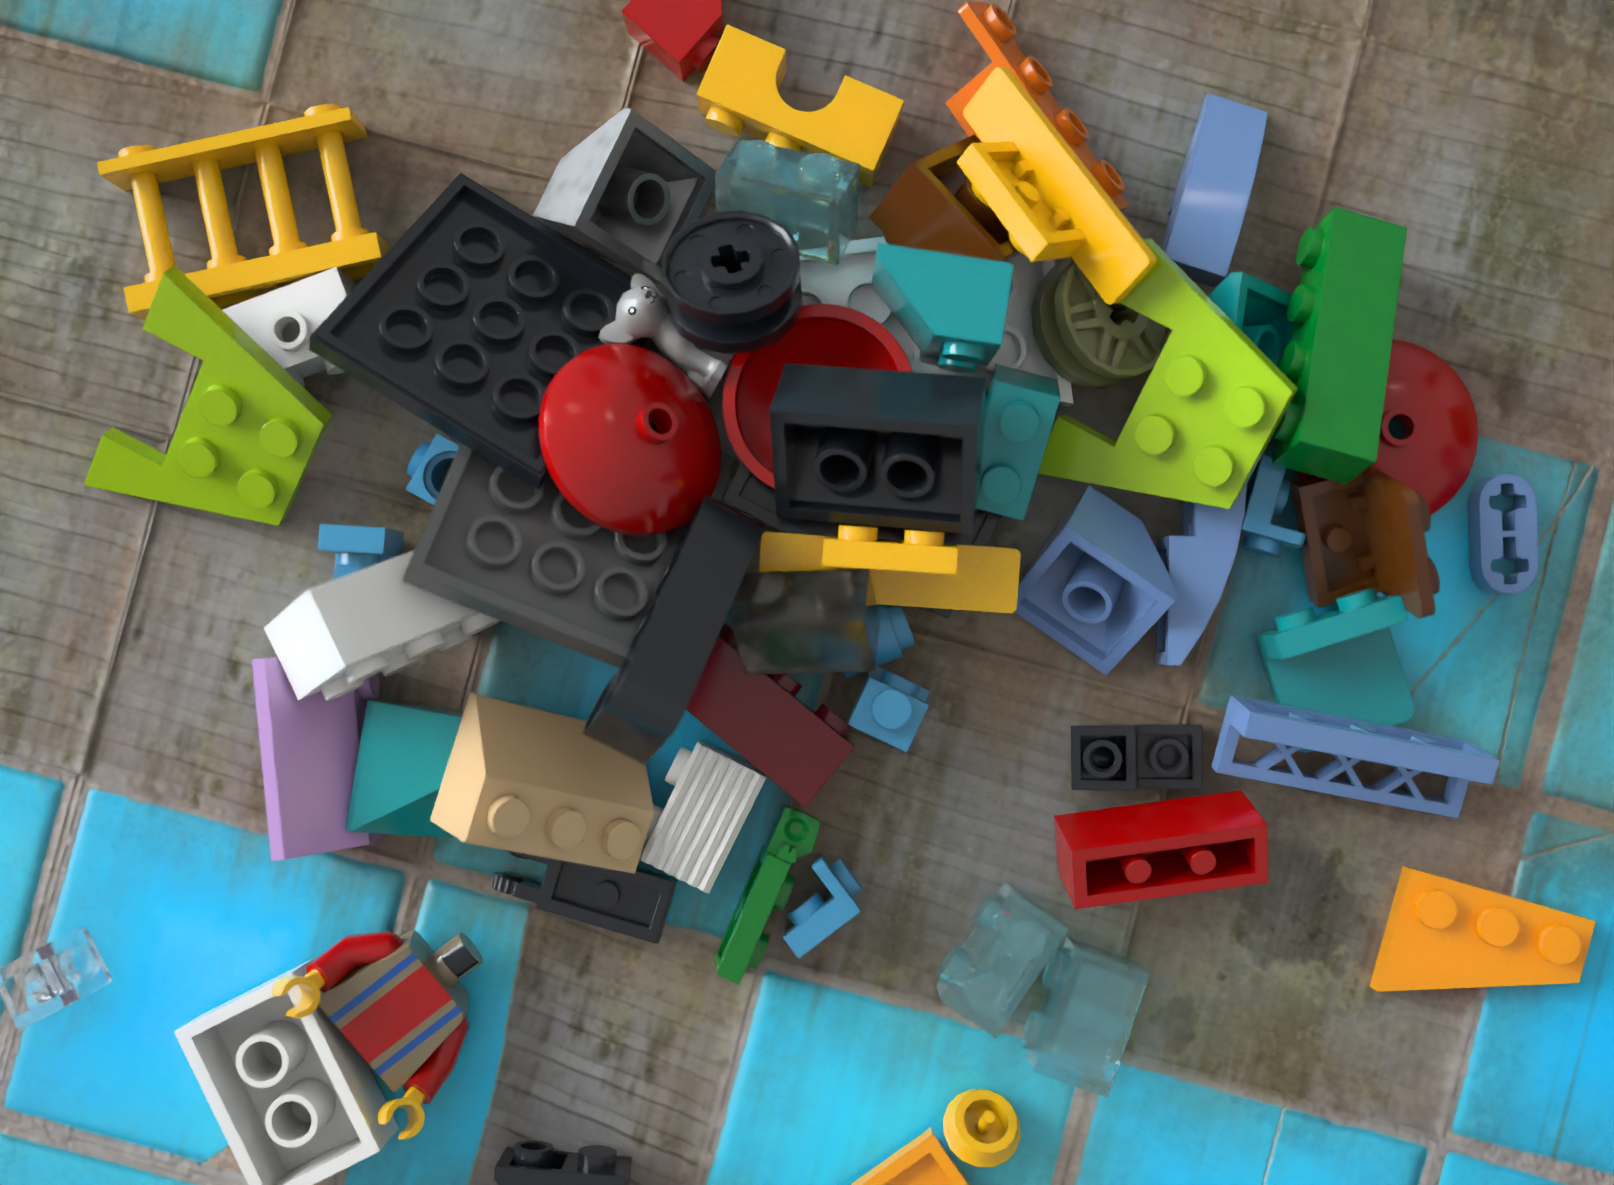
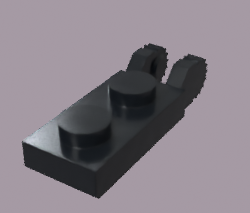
[491,850,678,944]

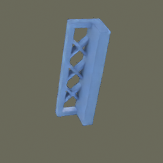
[1211,694,1500,818]

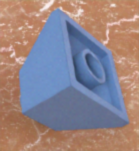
[1015,484,1179,676]

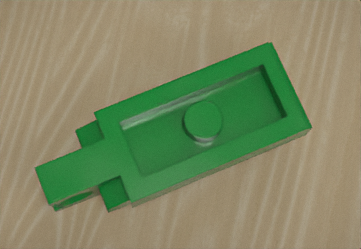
[713,804,820,984]

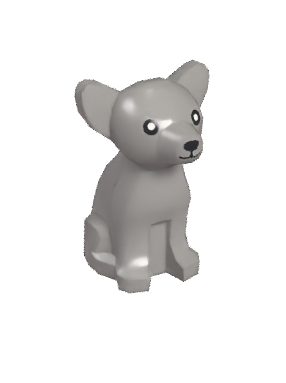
[599,274,735,400]

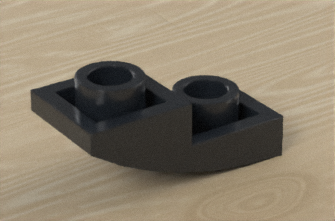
[1071,724,1203,791]

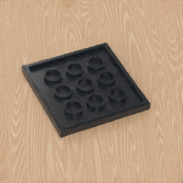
[309,173,667,490]

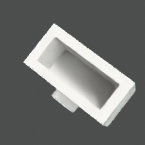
[222,267,355,387]

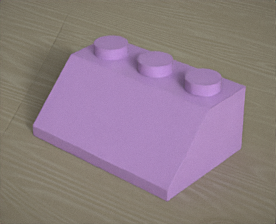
[252,657,385,861]

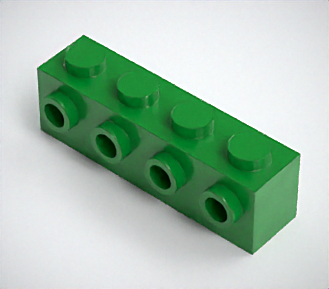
[1272,207,1407,484]

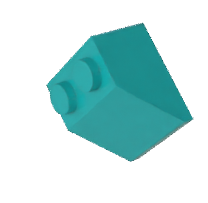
[871,243,1014,373]

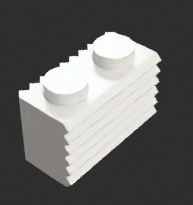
[640,739,767,894]

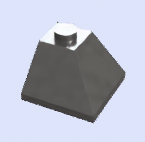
[533,108,720,285]

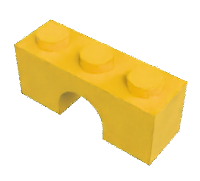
[696,24,904,187]

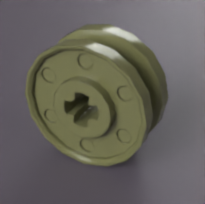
[1031,259,1172,389]

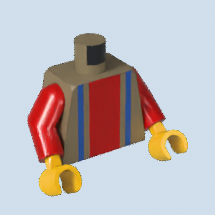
[272,930,483,1140]

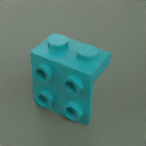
[1255,587,1415,753]

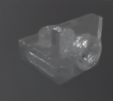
[0,927,112,1031]

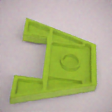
[1038,238,1298,509]
[83,265,333,526]

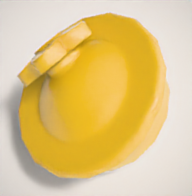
[943,1089,1021,1168]

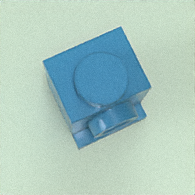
[846,667,930,752]

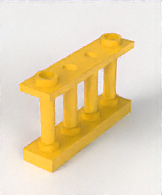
[97,104,392,320]

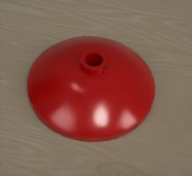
[722,304,913,489]
[1294,339,1478,515]
[539,344,721,537]

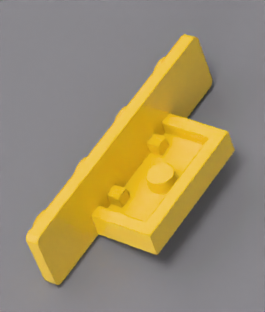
[956,67,1156,304]
[758,525,1021,613]

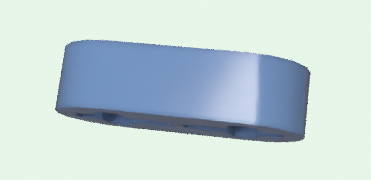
[1467,473,1539,595]

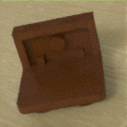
[1290,466,1440,619]

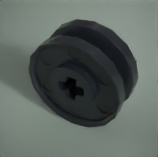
[662,210,803,354]

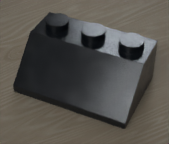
[769,363,986,534]

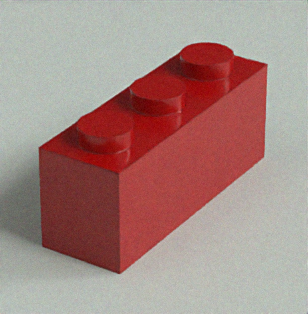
[1054,790,1268,910]

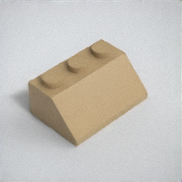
[430,692,654,874]

